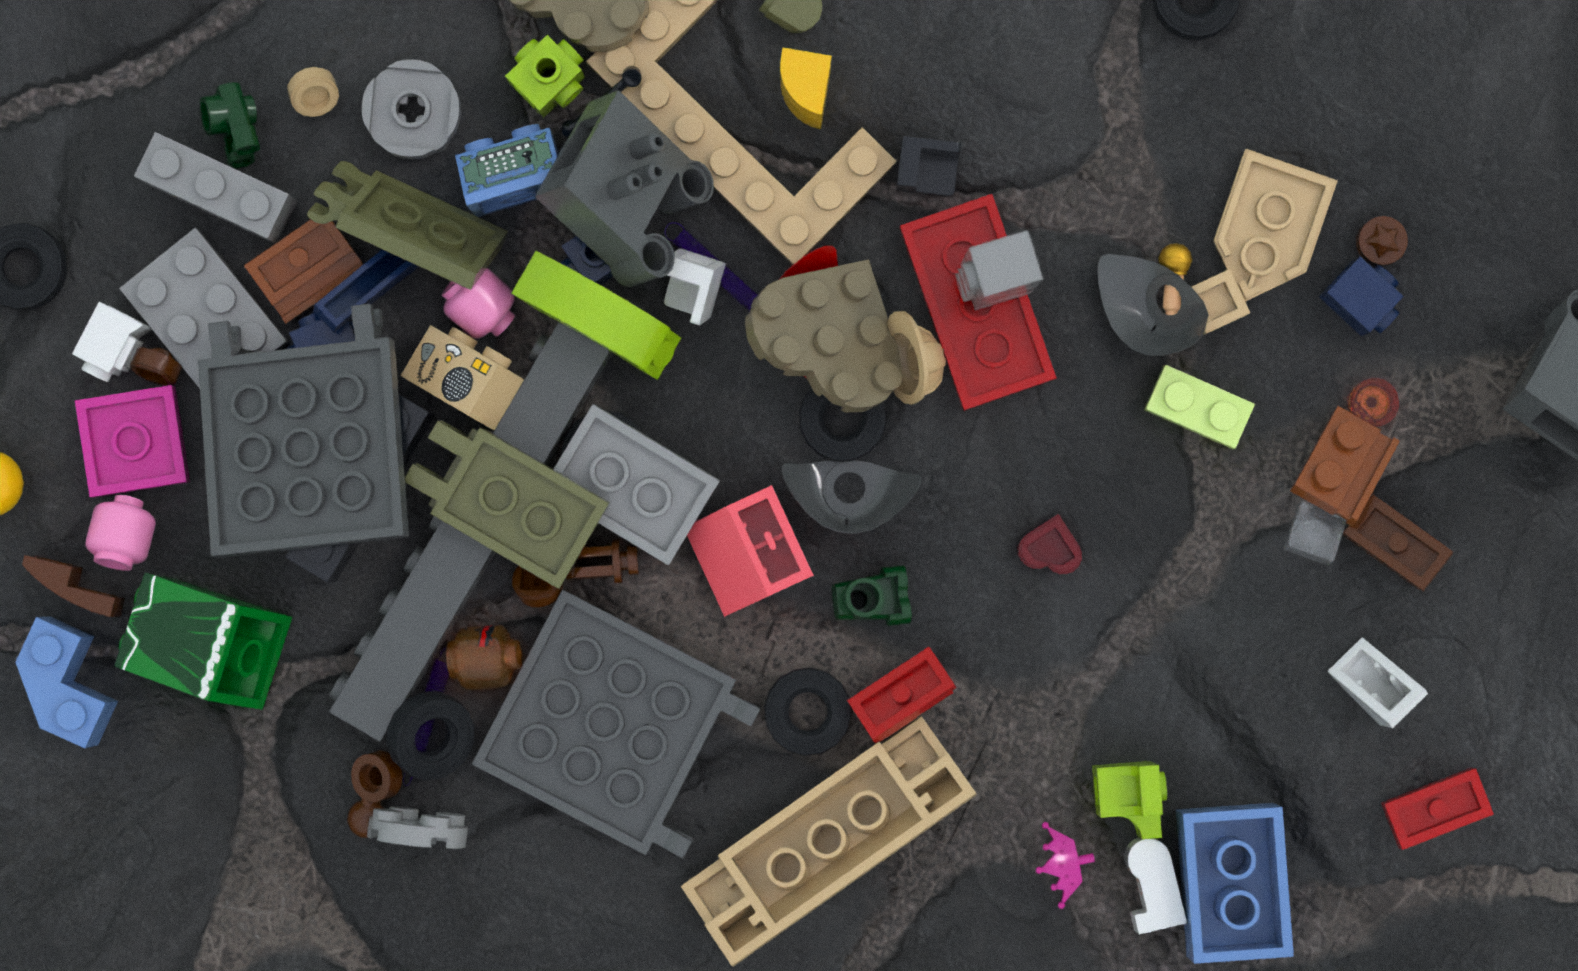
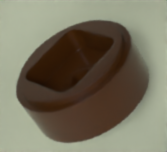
[1356,216,1408,266]
[130,347,182,386]
[512,565,564,608]

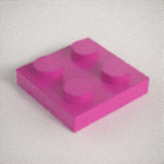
[75,385,190,498]

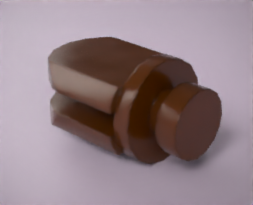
[566,539,639,583]

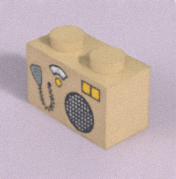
[401,325,524,430]

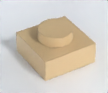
[1192,269,1250,335]

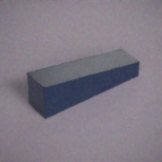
[313,249,419,333]

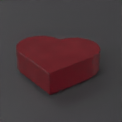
[1017,514,1082,574]

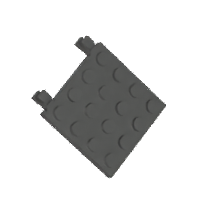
[198,304,409,558]
[472,589,761,858]

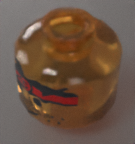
[446,625,522,690]

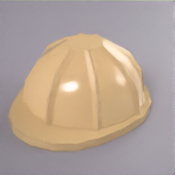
[887,311,946,405]

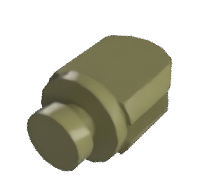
[759,0,822,33]

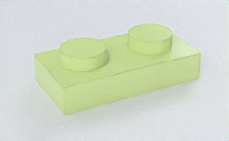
[1144,365,1255,449]

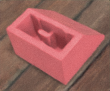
[687,485,813,617]

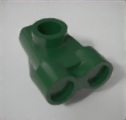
[200,82,260,169]
[831,565,912,626]

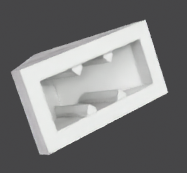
[1328,637,1428,728]

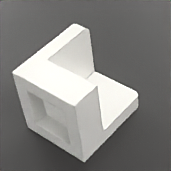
[664,248,726,325]

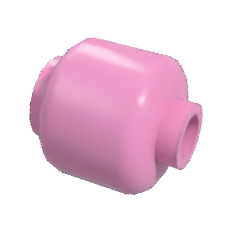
[441,268,515,339]
[86,495,156,571]

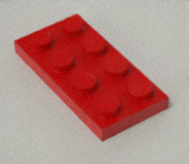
[899,194,1057,411]

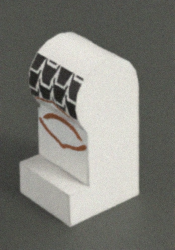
[1124,837,1187,935]

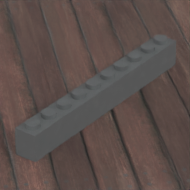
[329,322,613,742]

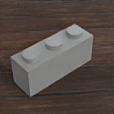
[134,132,298,243]
[955,230,1043,311]

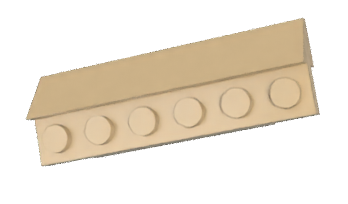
[681,716,977,967]

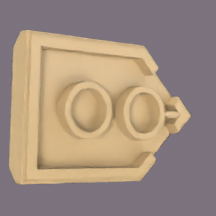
[1213,149,1338,302]

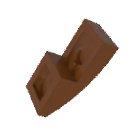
[22,555,125,617]

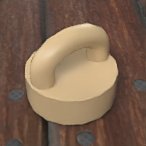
[287,67,339,117]

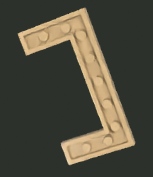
[586,0,897,265]

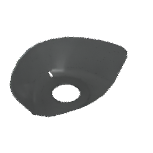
[1097,254,1209,356]
[782,460,921,534]

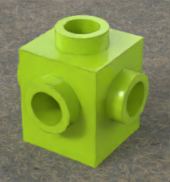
[505,35,585,118]

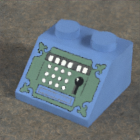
[455,124,559,217]

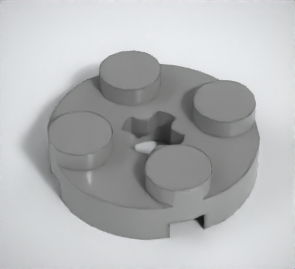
[362,59,461,159]
[367,806,468,849]

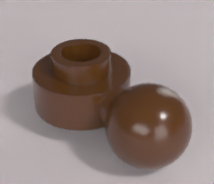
[347,750,402,838]

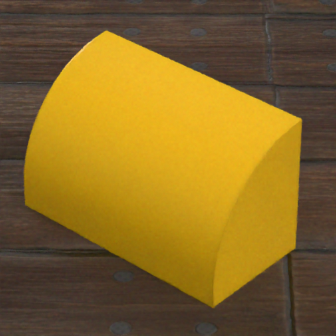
[780,48,832,129]

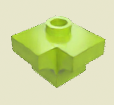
[1092,761,1167,839]

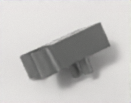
[535,90,714,287]
[1503,290,1578,460]

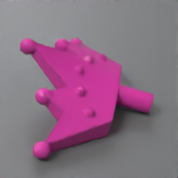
[1036,822,1095,909]

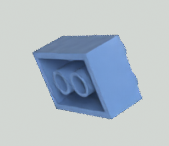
[1176,803,1294,964]

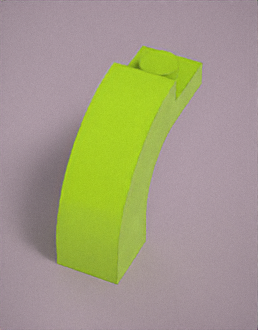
[511,251,681,380]

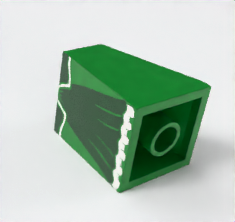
[114,572,292,710]

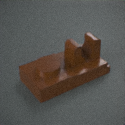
[1343,494,1454,592]

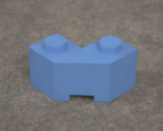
[15,617,118,748]

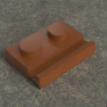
[244,219,364,324]
[1290,406,1400,526]

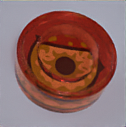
[1347,378,1399,427]

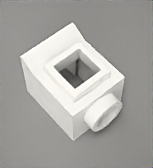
[72,302,152,382]

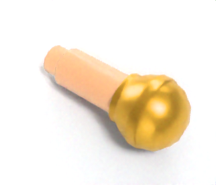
[1158,243,1193,315]

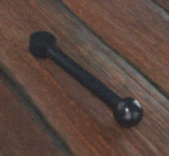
[561,66,642,138]

